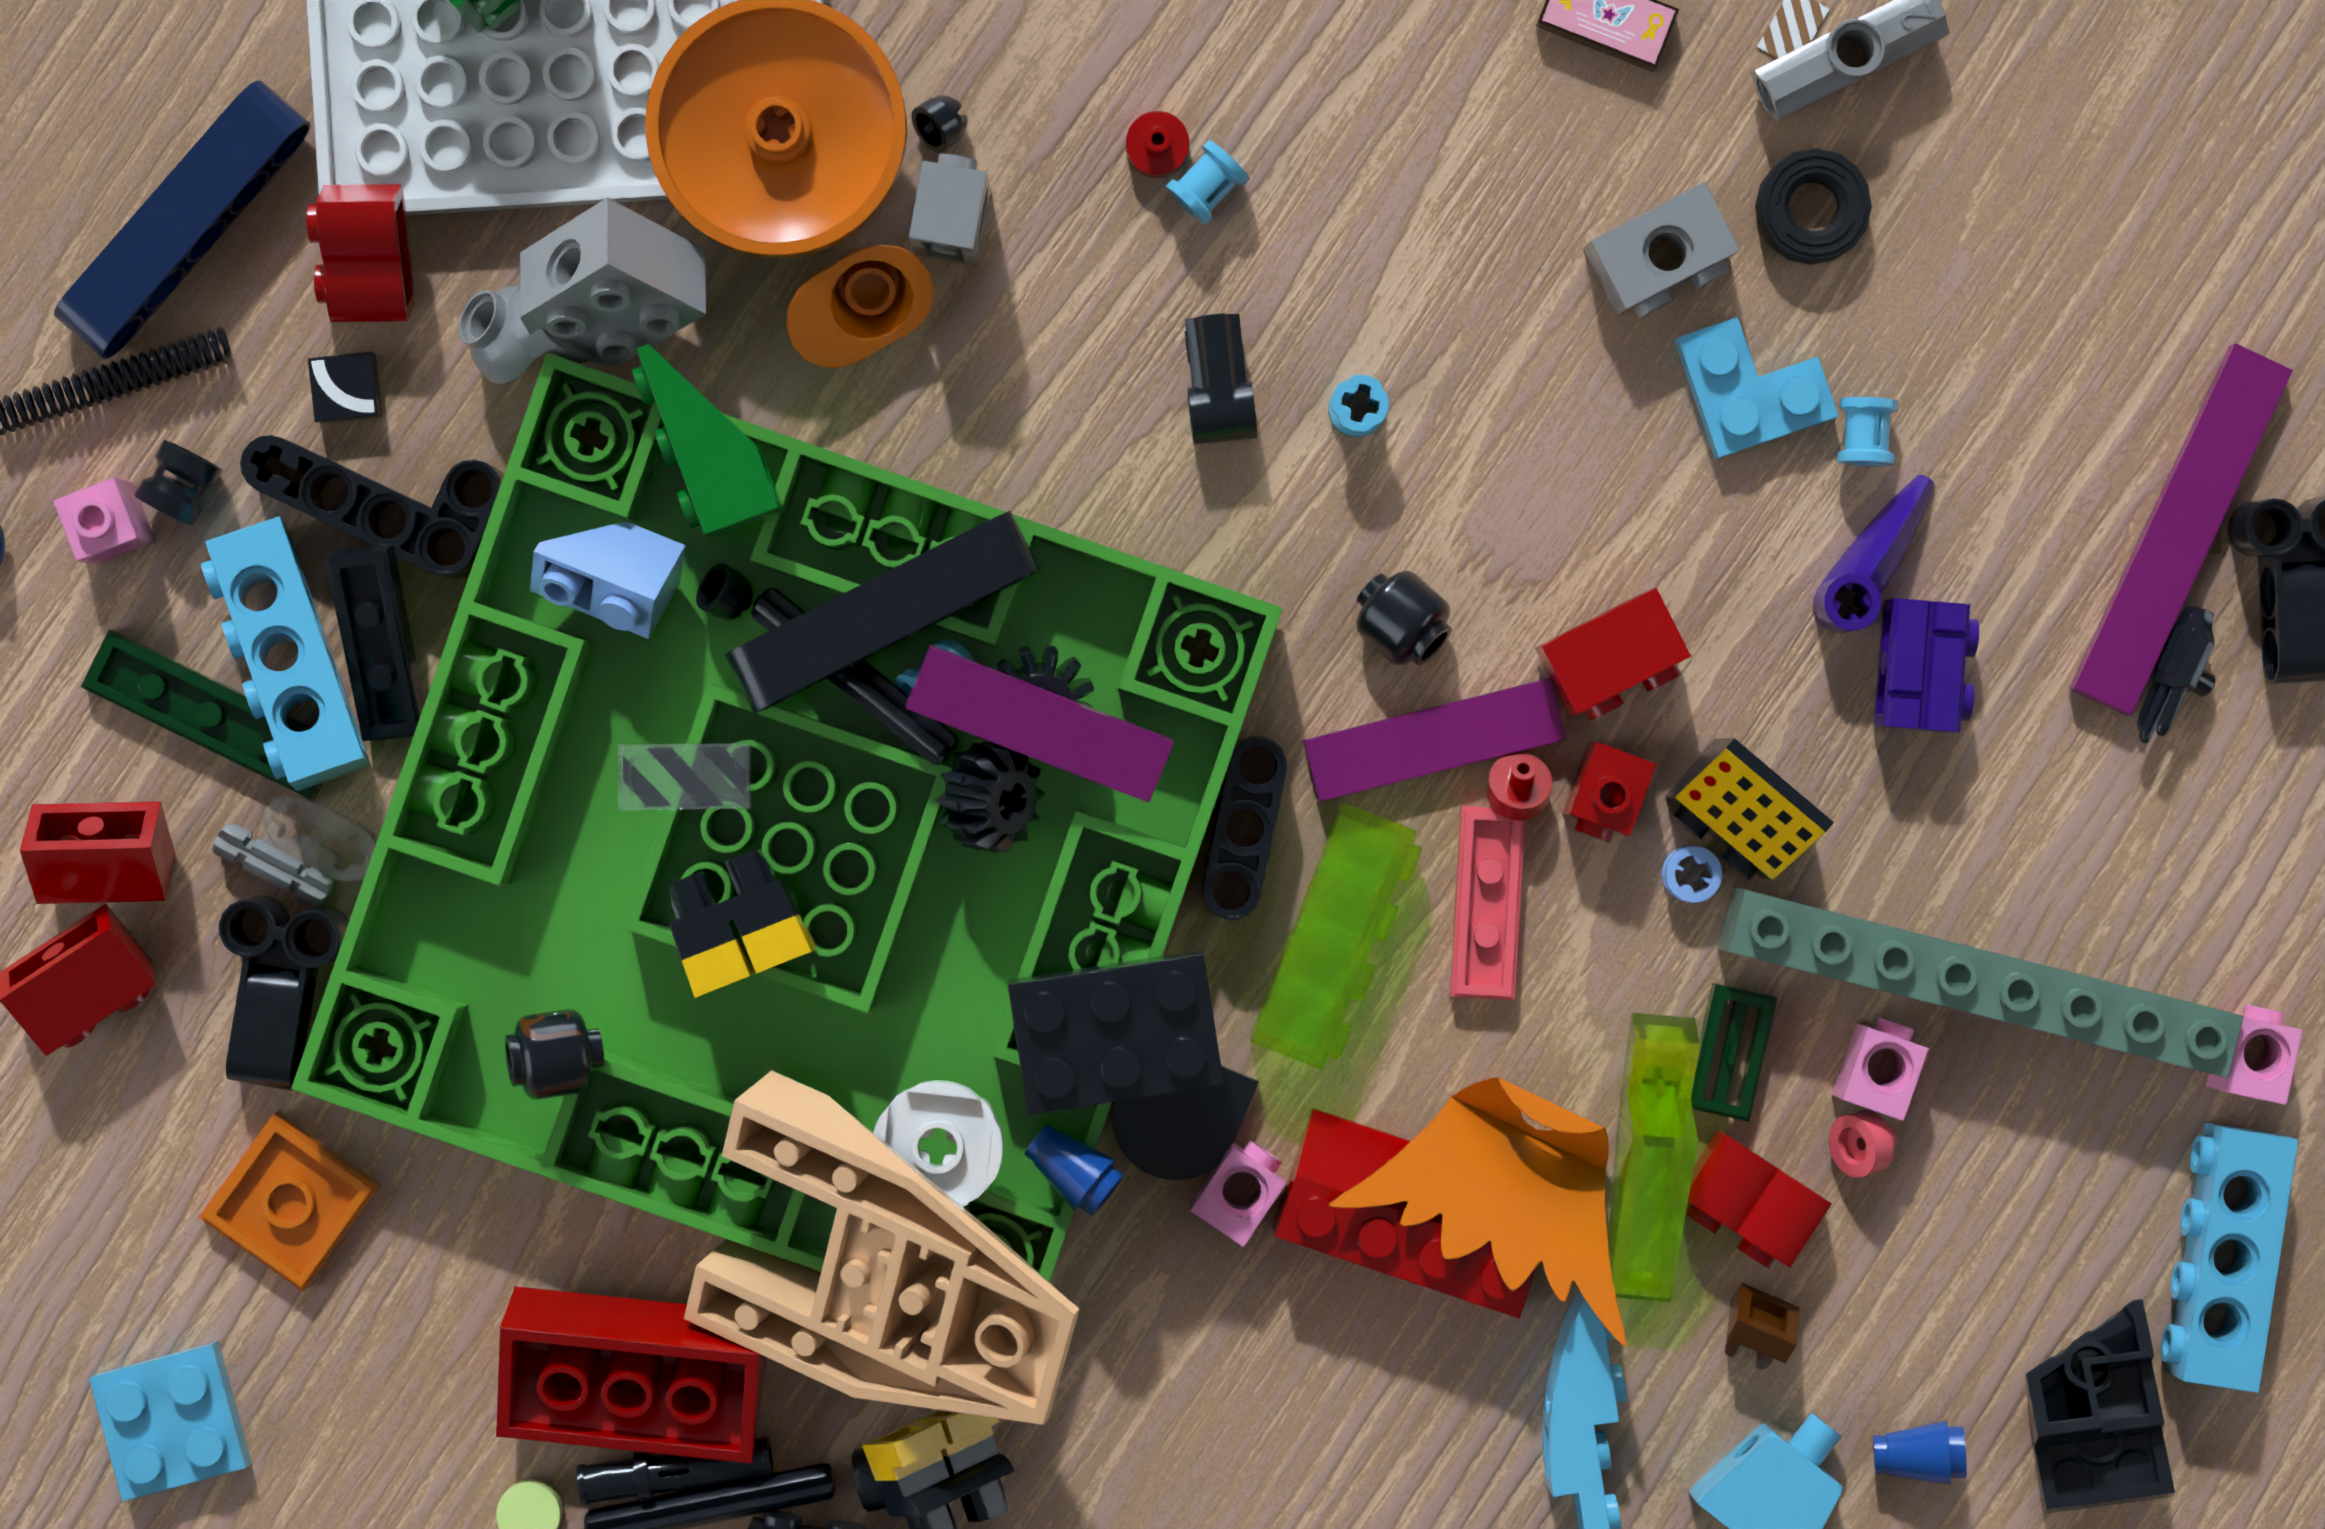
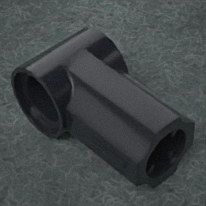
[1185,313,1257,445]

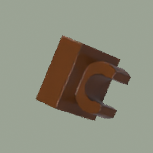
[1725,1282,1800,1370]

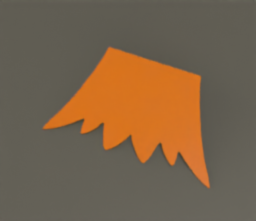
[1329,1077,1627,1347]

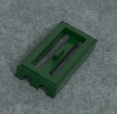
[1684,983,1777,1122]

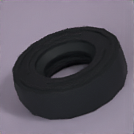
[1755,148,1872,265]

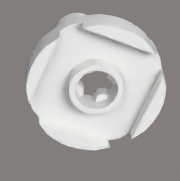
[873,1080,1004,1207]

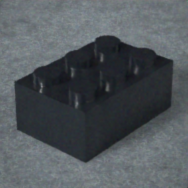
[1008,950,1224,1115]

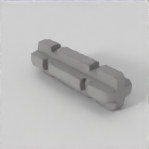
[212,824,337,906]

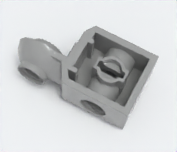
[459,198,706,385]

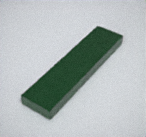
[81,630,323,800]

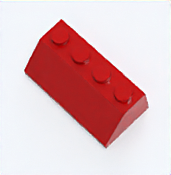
[1272,1108,1538,1319]
[496,1286,766,1463]

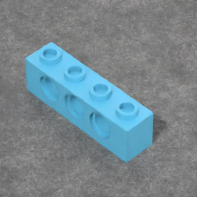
[201,516,371,791]
[2161,1122,2299,1393]

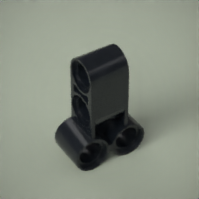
[2227,497,2325,684]
[219,895,349,1091]

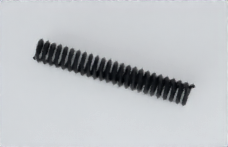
[0,326,231,435]

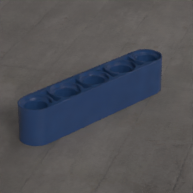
[54,80,311,359]

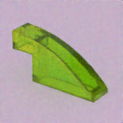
[1608,1013,1700,1302]

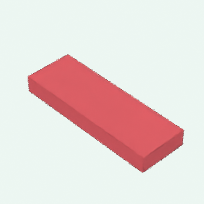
[1449,806,1525,1000]

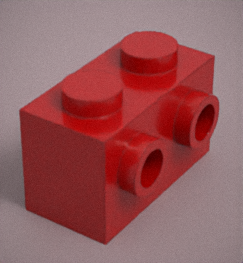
[1535,588,1691,721]
[20,801,176,904]
[0,903,156,1056]

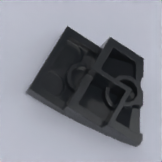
[2025,1299,2175,1514]

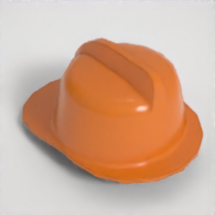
[786,245,934,368]

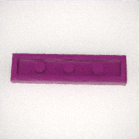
[906,645,1174,803]
[1303,678,1566,802]

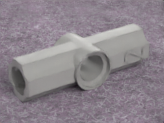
[1751,0,1950,122]

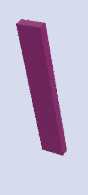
[2069,343,2293,716]

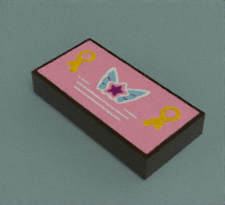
[1536,0,1679,72]

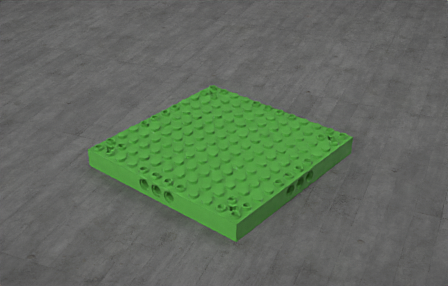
[291,353,1283,1282]

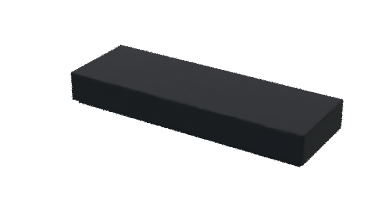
[325,545,425,741]

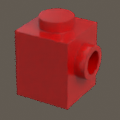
[1563,742,1657,843]

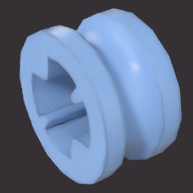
[1661,845,1723,903]

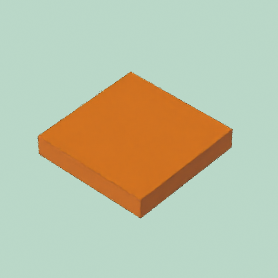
[199,1112,382,1292]

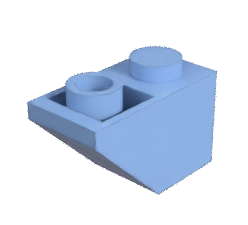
[530,521,686,639]

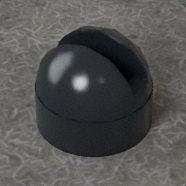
[911,95,968,153]
[696,563,753,620]

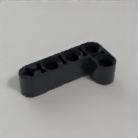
[240,435,504,579]

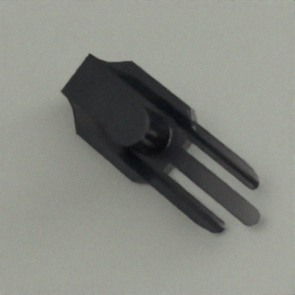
[2137,605,2216,744]

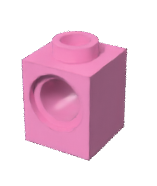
[53,477,156,565]
[2206,1004,2303,1105]
[1831,1017,1929,1121]
[1189,1140,1287,1247]

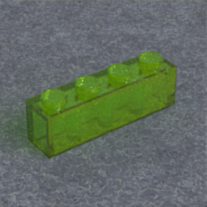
[1249,802,1422,1070]

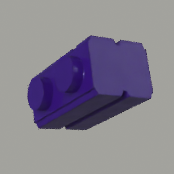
[1873,598,1979,733]

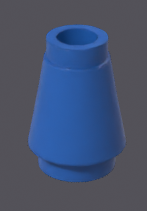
[1024,1124,1124,1216]
[1873,1420,1967,1485]

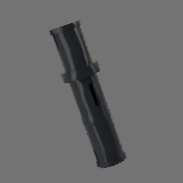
[577,1436,774,1506]

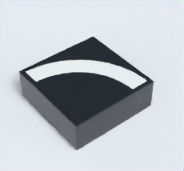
[308,352,382,424]

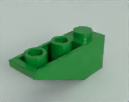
[632,344,784,538]

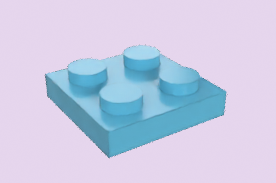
[89,1341,252,1502]

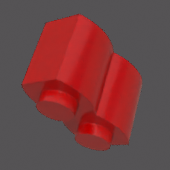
[306,184,415,322]
[1677,1129,1832,1269]

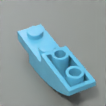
[1543,1289,1627,1529]

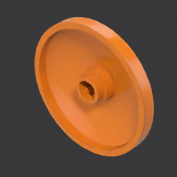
[645,0,907,259]

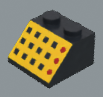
[1666,738,1834,881]

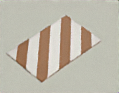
[1757,0,1830,59]

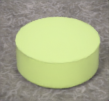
[496,1479,563,1529]

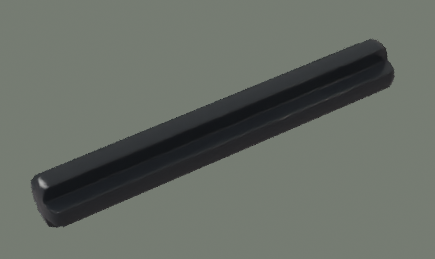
[751,587,959,766]
[584,1463,836,1529]

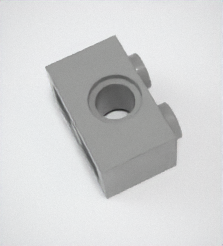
[909,154,991,266]
[1583,182,1740,318]

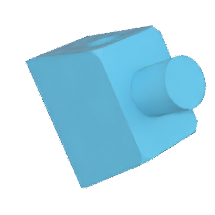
[1688,1412,1843,1529]

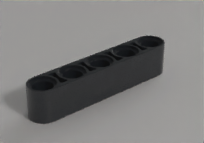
[725,511,1040,714]

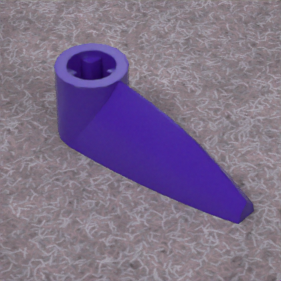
[1813,474,1934,633]

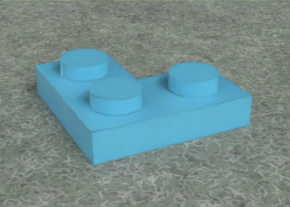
[1674,317,1839,460]

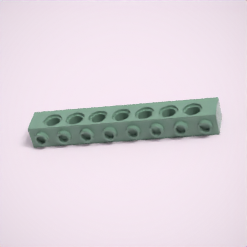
[1717,887,2244,1078]

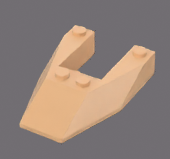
[684,1070,1080,1425]

